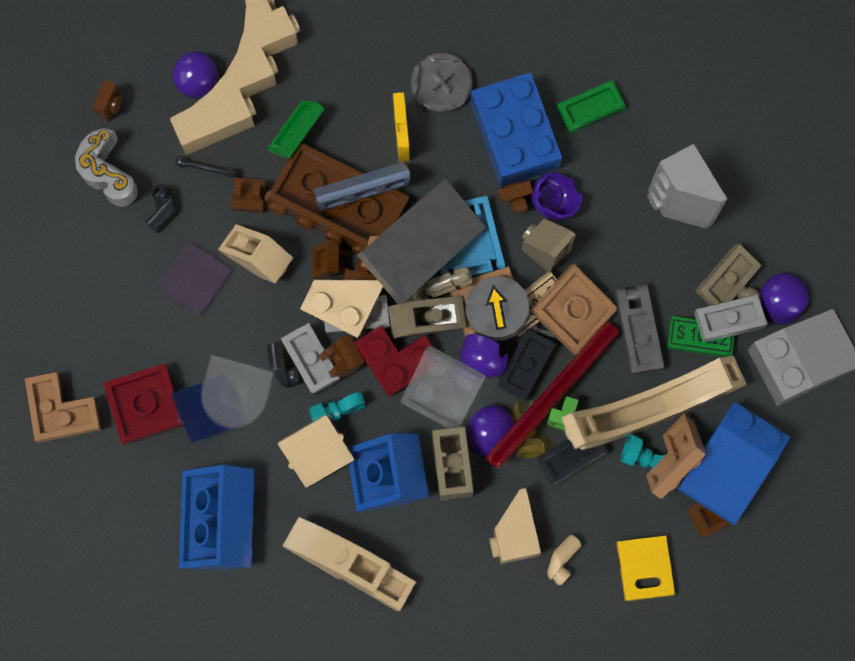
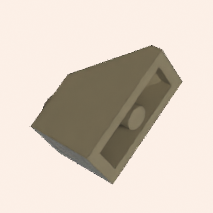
[522,219,576,273]
[388,296,467,338]

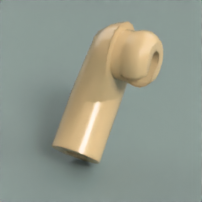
[547,535,581,585]

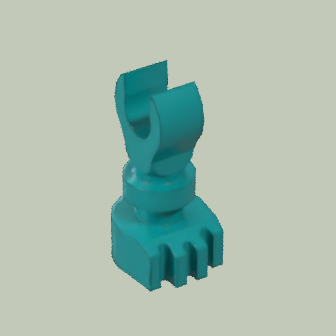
[308,392,366,422]
[620,434,665,468]

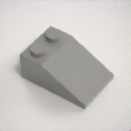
[748,309,855,407]

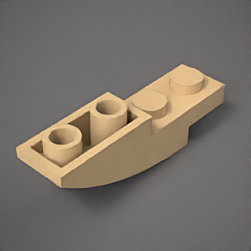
[282,517,415,611]

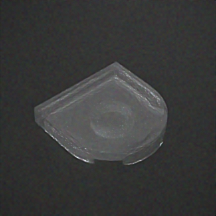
[201,355,273,428]

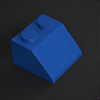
[348,433,429,512]

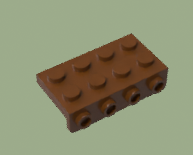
[264,143,410,255]

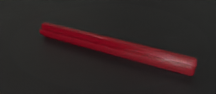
[486,322,619,469]

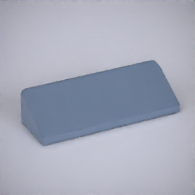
[313,163,410,211]

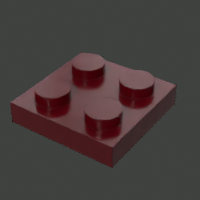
[103,363,185,445]

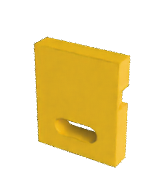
[393,92,409,162]
[616,536,675,601]

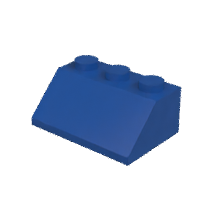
[179,465,255,569]

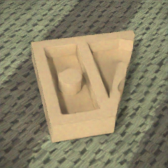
[300,279,383,338]

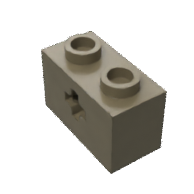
[432,427,473,501]

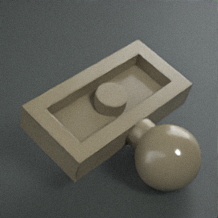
[695,244,761,306]

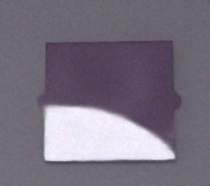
[157,242,232,316]

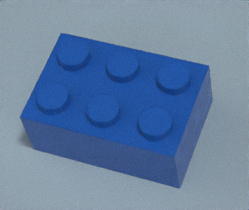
[470,72,562,187]

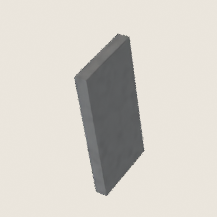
[357,179,485,305]

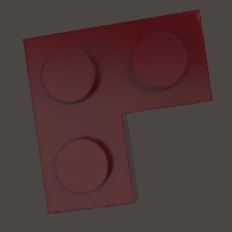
[354,325,442,397]

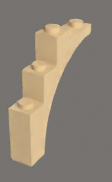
[170,0,300,155]

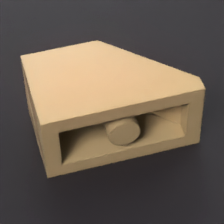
[218,224,293,283]
[489,488,541,564]

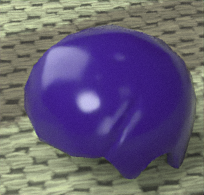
[172,51,220,99]
[532,172,583,220]
[759,273,809,325]
[460,334,508,378]
[466,405,516,457]

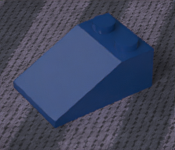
[678,401,790,526]

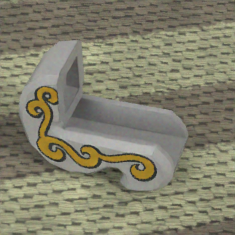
[75,128,137,207]

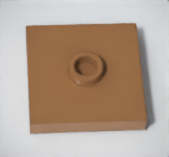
[530,264,618,355]

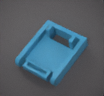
[440,196,505,277]

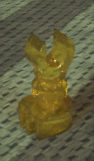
[513,401,545,458]

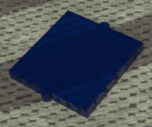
[171,375,244,444]

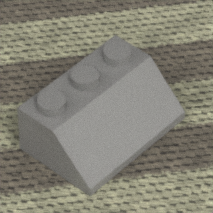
[647,144,727,229]

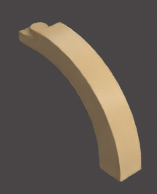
[562,356,747,450]

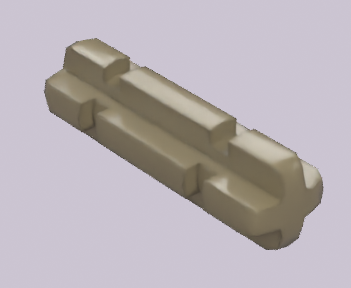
[412,266,473,301]

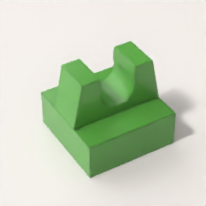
[547,396,579,431]

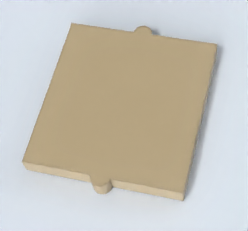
[278,414,355,488]

